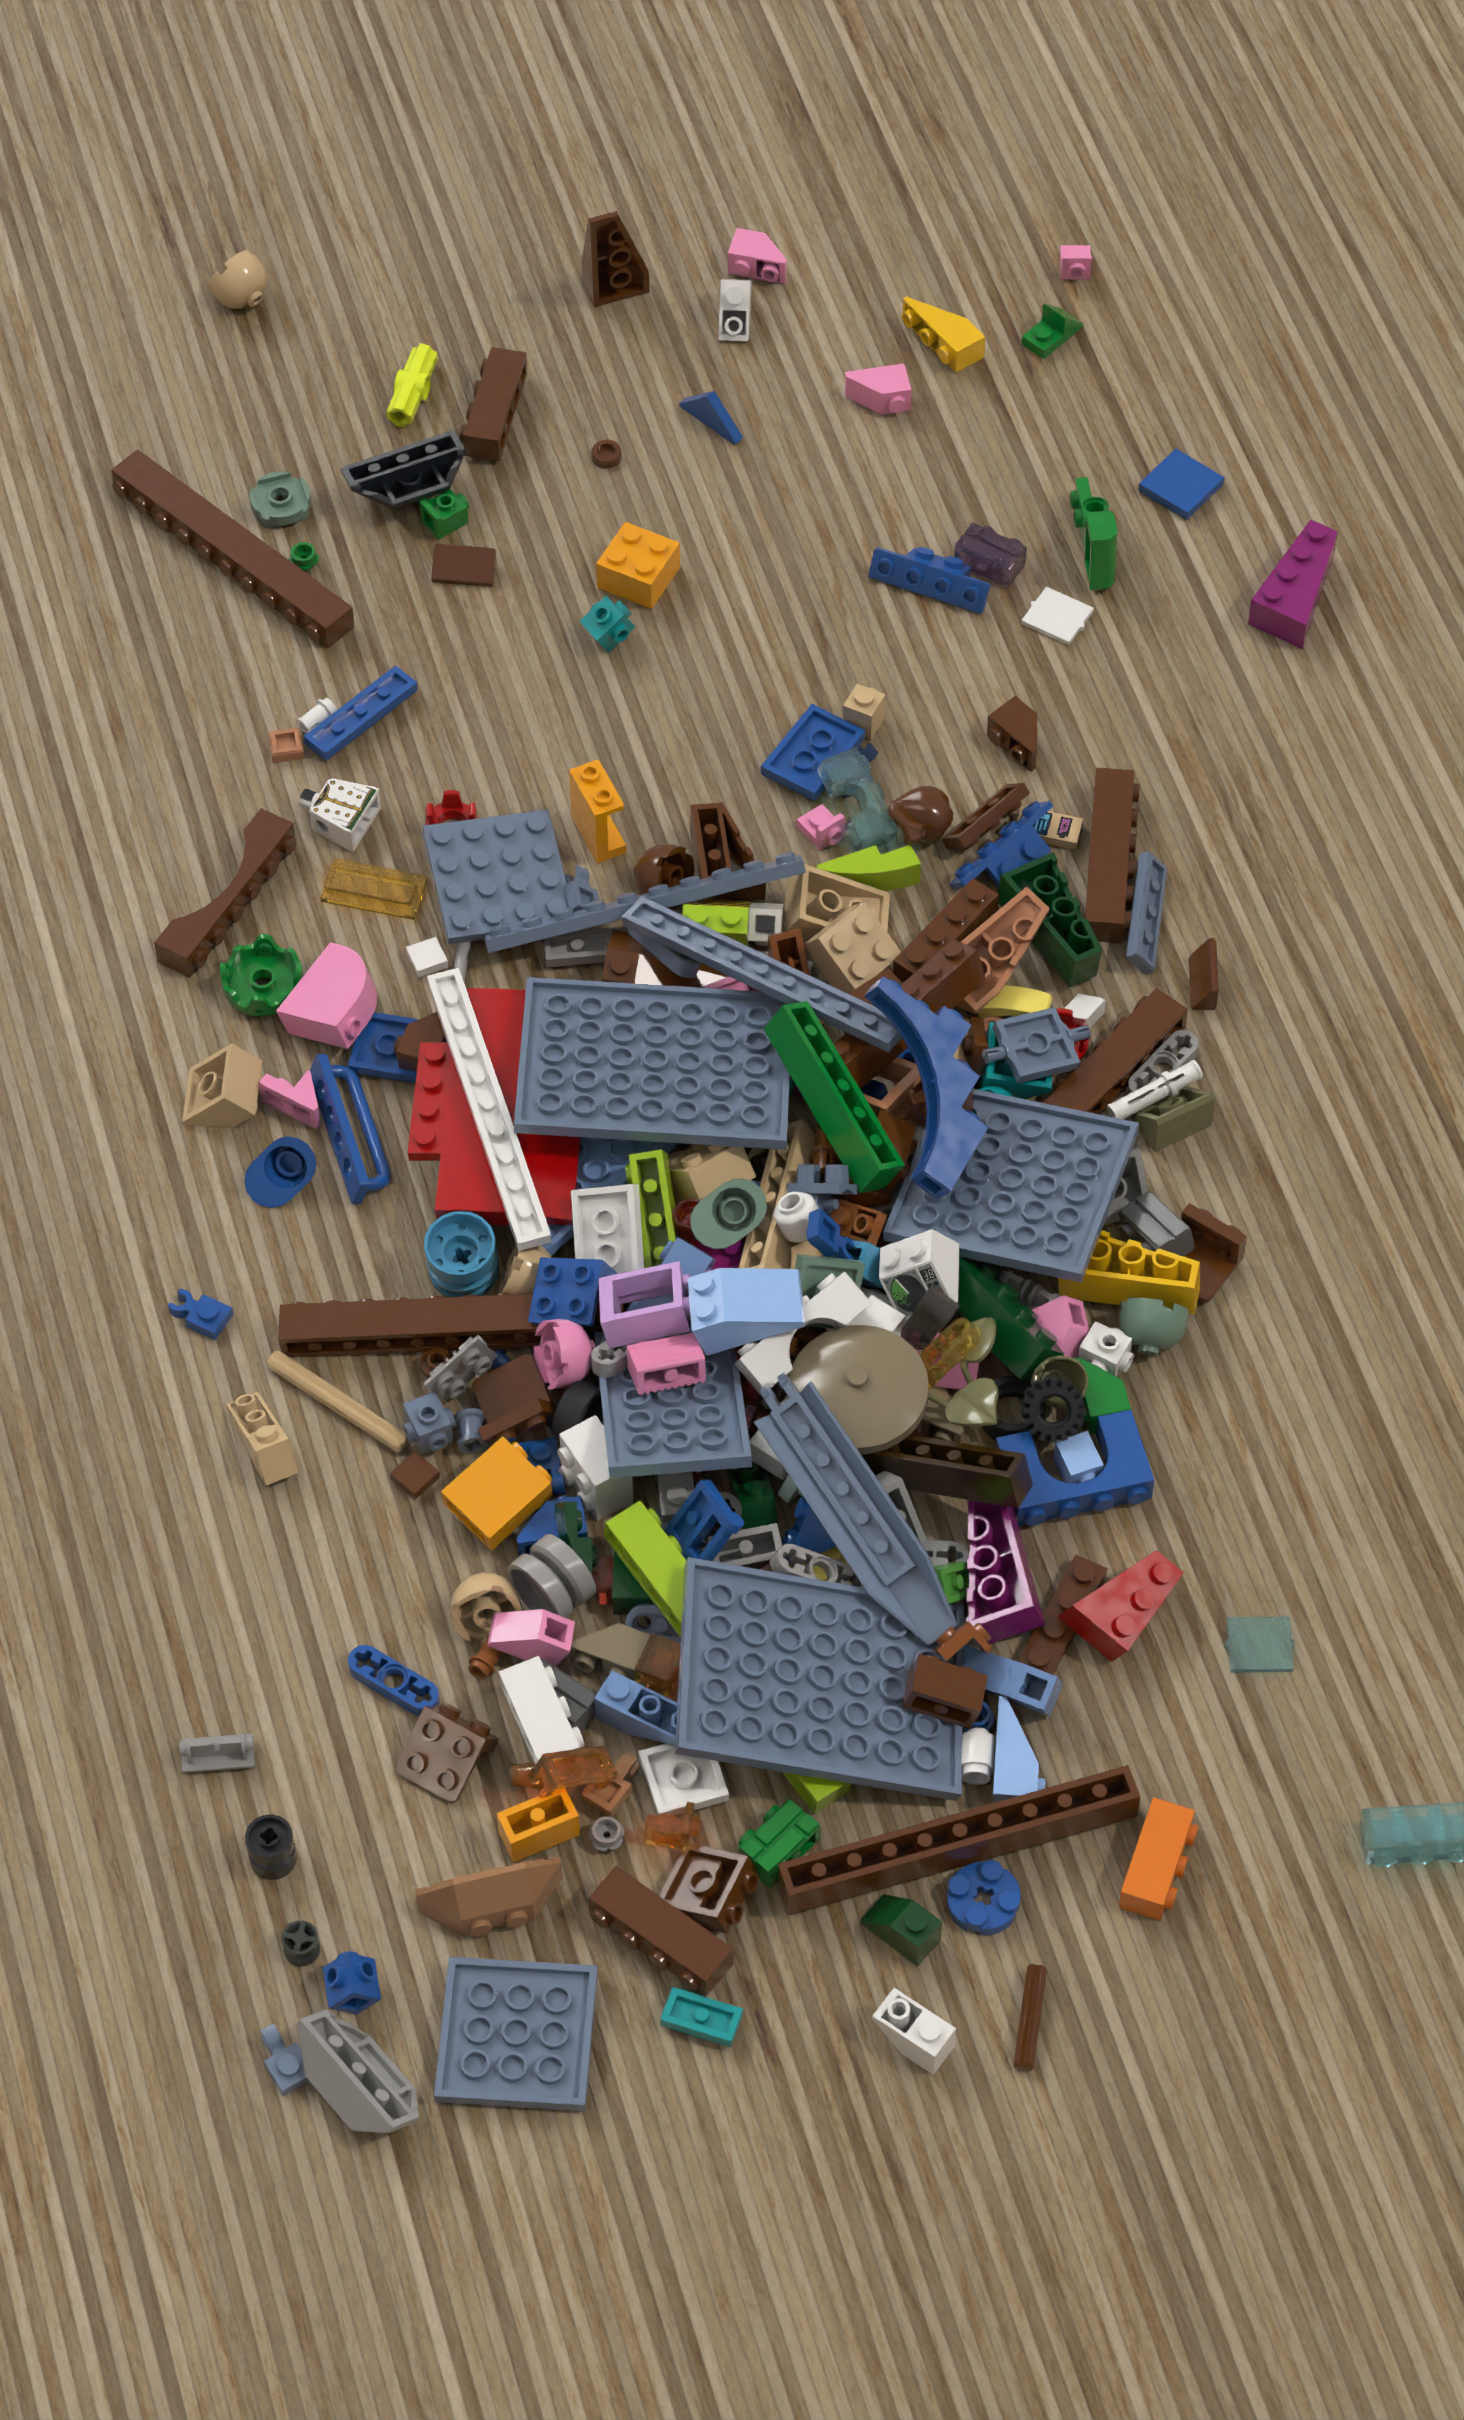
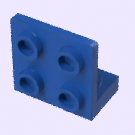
[528,1257,618,1327]

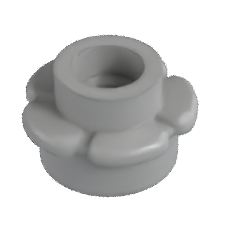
[588,1816,625,1852]

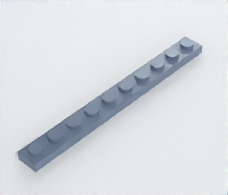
[485,852,806,953]
[622,896,902,1053]

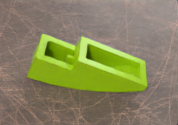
[816,845,921,891]

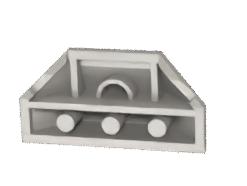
[297,2009,419,2133]

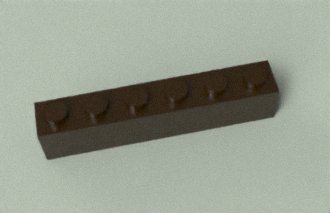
[861,1435,1033,1509]

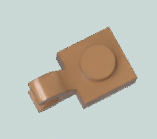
[581,1752,639,1817]

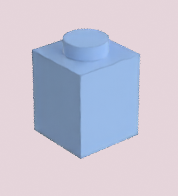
[1054,1431,1104,1483]

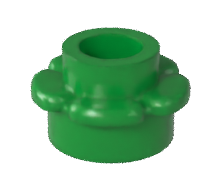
[289,542,319,571]

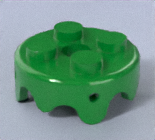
[220,934,304,1017]

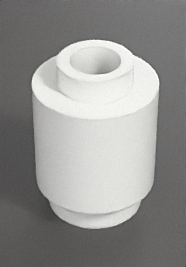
[961,1728,996,1785]

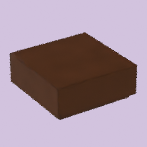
[390,1451,440,1500]

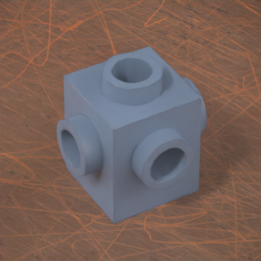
[403,1391,456,1454]

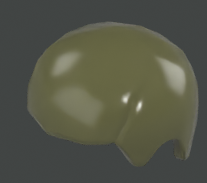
[1031,1355,1089,1408]

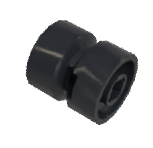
[245,1814,297,1880]

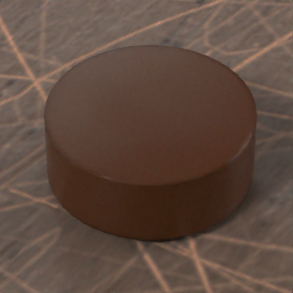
[591,440,622,469]

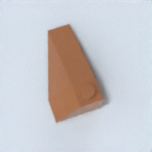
[955,887,1049,1014]

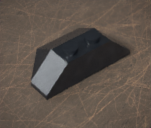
[340,430,466,509]

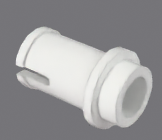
[296,698,337,734]

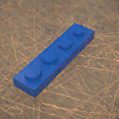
[304,665,418,761]

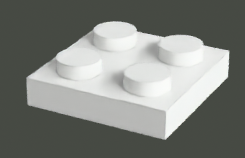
[638,1743,729,1820]

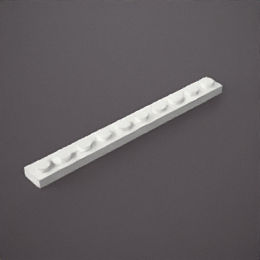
[427,968,552,1251]

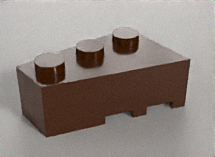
[689,802,767,901]

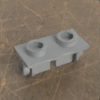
[179,1733,255,1773]

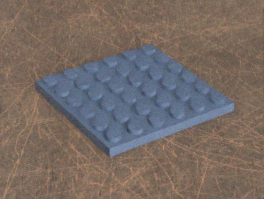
[883,1089,1139,1283]

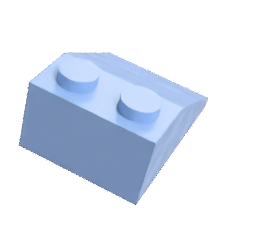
[687,1268,805,1356]

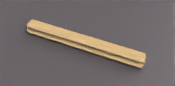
[267,1351,409,1452]

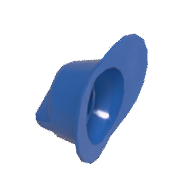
[244,1136,317,1208]

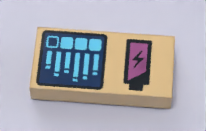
[1017,806,1084,850]

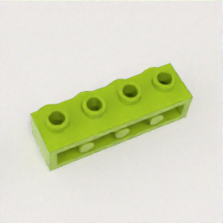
[625,1149,680,1268]

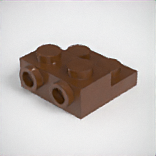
[659,1842,759,1933]

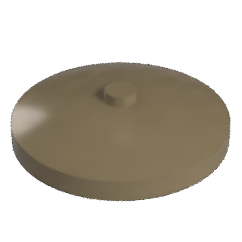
[788,1325,929,1454]

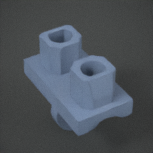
[787,1164,858,1216]

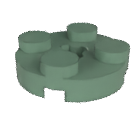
[249,471,311,528]

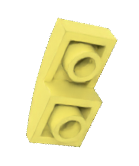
[978,985,1052,1018]

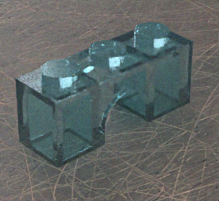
[817,747,898,852]

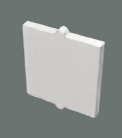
[1021,586,1094,646]

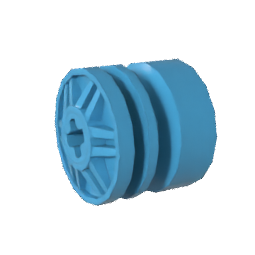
[424,1211,499,1297]

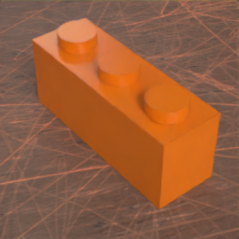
[1119,1797,1199,1921]

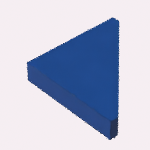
[679,391,743,444]

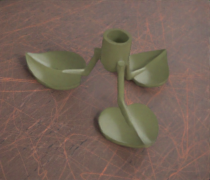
[928,1317,998,1428]

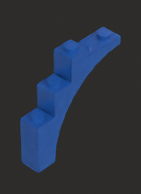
[864,976,988,1200]

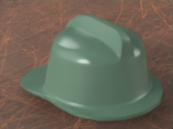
[690,1178,767,1249]

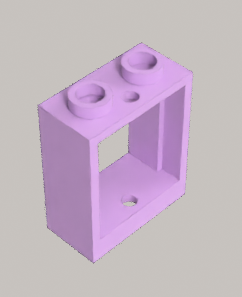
[599,1261,691,1349]

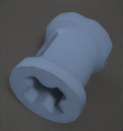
[454,1408,489,1454]

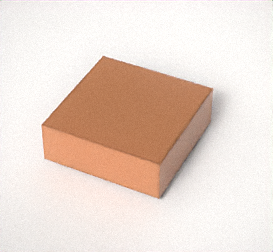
[268,727,304,763]

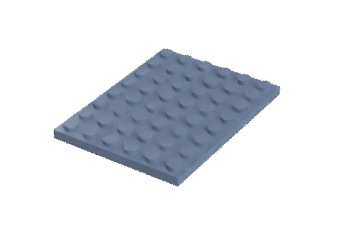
[514,977,790,1150]
[675,1557,964,1801]

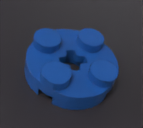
[947,1860,1021,1936]

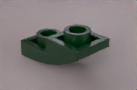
[554,1502,597,1573]

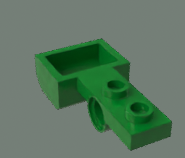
[1070,477,1118,590]

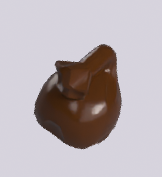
[888,786,953,845]

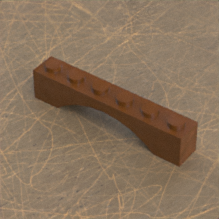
[154,808,297,978]

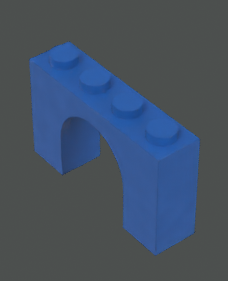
[995,1410,1154,1526]

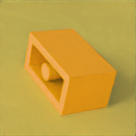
[496,1786,580,1863]

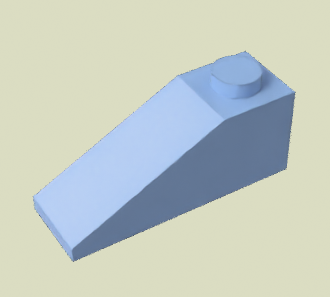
[992,1696,1045,1803]

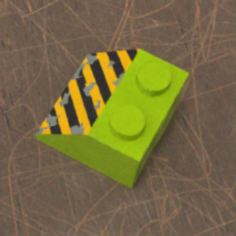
[682,899,751,946]

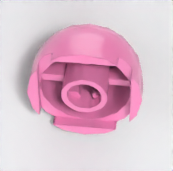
[534,1319,596,1390]

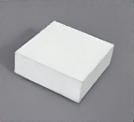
[406,937,448,978]

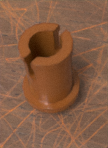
[468,1633,503,1680]

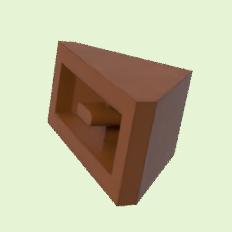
[768,928,811,976]

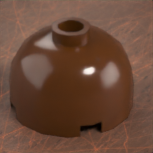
[634,844,695,910]

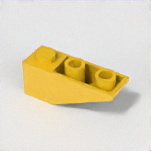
[901,297,986,373]

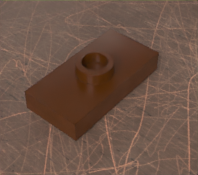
[962,1017,988,1076]

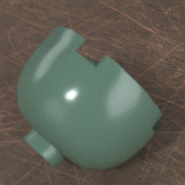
[1119,1298,1189,1356]

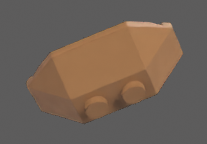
[415,1856,562,1936]

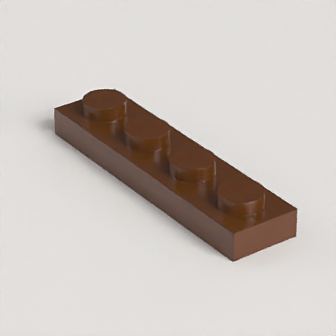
[1018,1554,1108,1675]

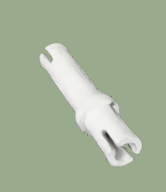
[1106,1060,1203,1119]

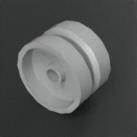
[507,1534,596,1618]

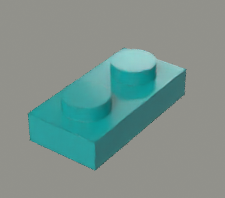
[660,1987,743,2048]

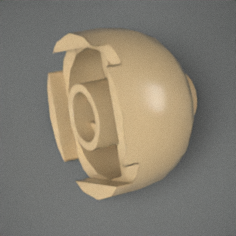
[208,250,267,309]
[497,1244,552,1295]
[451,1572,523,1644]

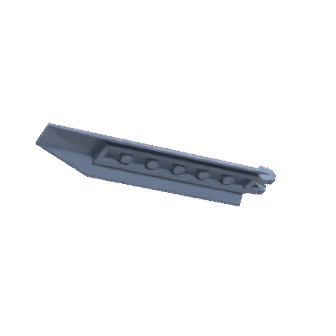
[754,1372,958,1646]

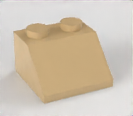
[182,1043,262,1127]

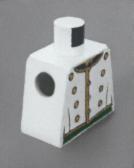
[299,778,381,852]

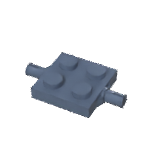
[982,1007,1091,1083]

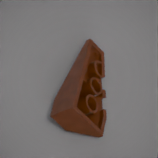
[581,211,650,308]
[602,929,729,988]

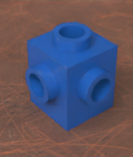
[323,1951,381,2015]

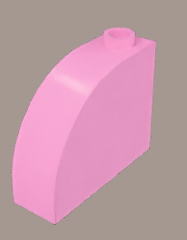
[276,942,378,1049]

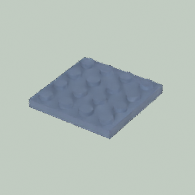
[422,809,569,944]
[434,1957,598,2111]

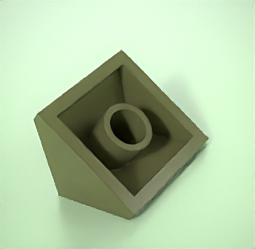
[1130,1086,1215,1152]

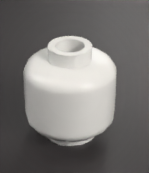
[774,1192,819,1243]

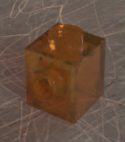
[635,1633,681,1698]

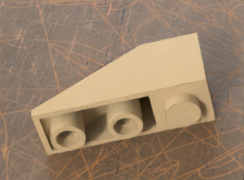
[226,1392,299,1486]

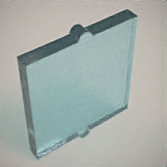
[1225,1616,1295,1673]

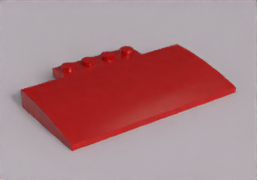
[407,988,581,1225]

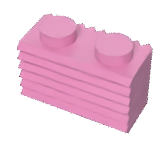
[626,1333,706,1395]

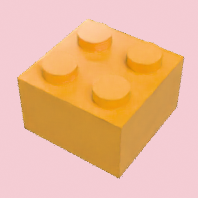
[596,522,680,609]

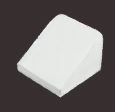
[1065,993,1106,1029]

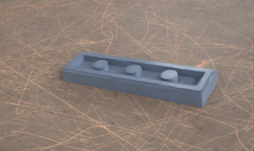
[1126,851,1167,975]

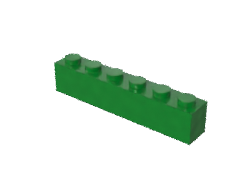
[764,1001,905,1193]

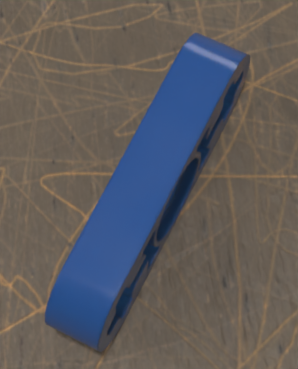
[348,1645,440,1716]

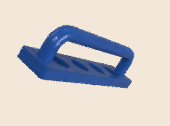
[310,1054,391,1204]

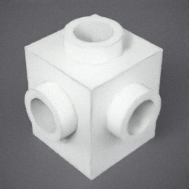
[1078,1321,1134,1377]

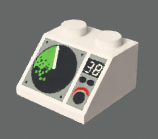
[879,1229,959,1324]

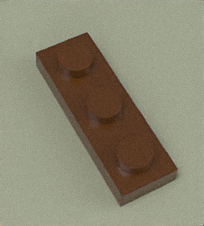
[941,783,1030,850]

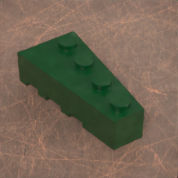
[997,852,1102,987]
[949,1256,1064,1382]

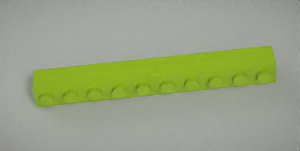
[603,1500,851,1814]

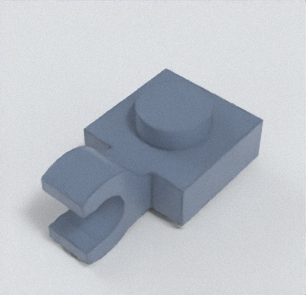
[565,865,599,912]
[260,2024,309,2096]

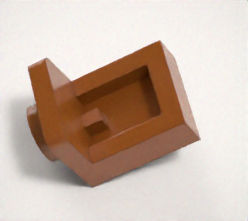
[933,1622,993,1661]

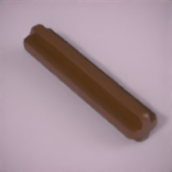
[1014,1964,1047,2072]

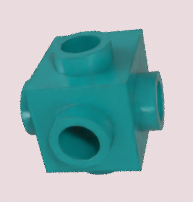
[579,596,636,652]

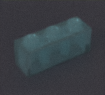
[1359,1802,1464,1867]

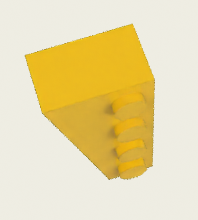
[1058,1230,1200,1315]

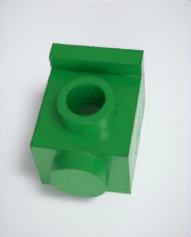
[419,489,469,540]

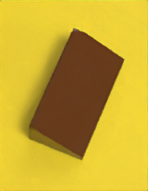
[431,544,497,587]
[1189,938,1219,1010]

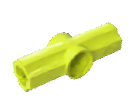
[387,344,438,427]

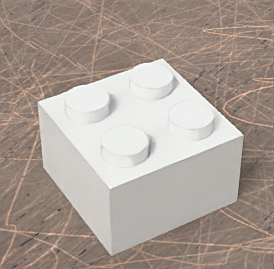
[557,1415,633,1521]

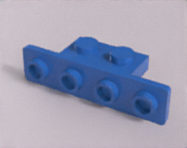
[868,547,990,613]
[949,800,1054,889]

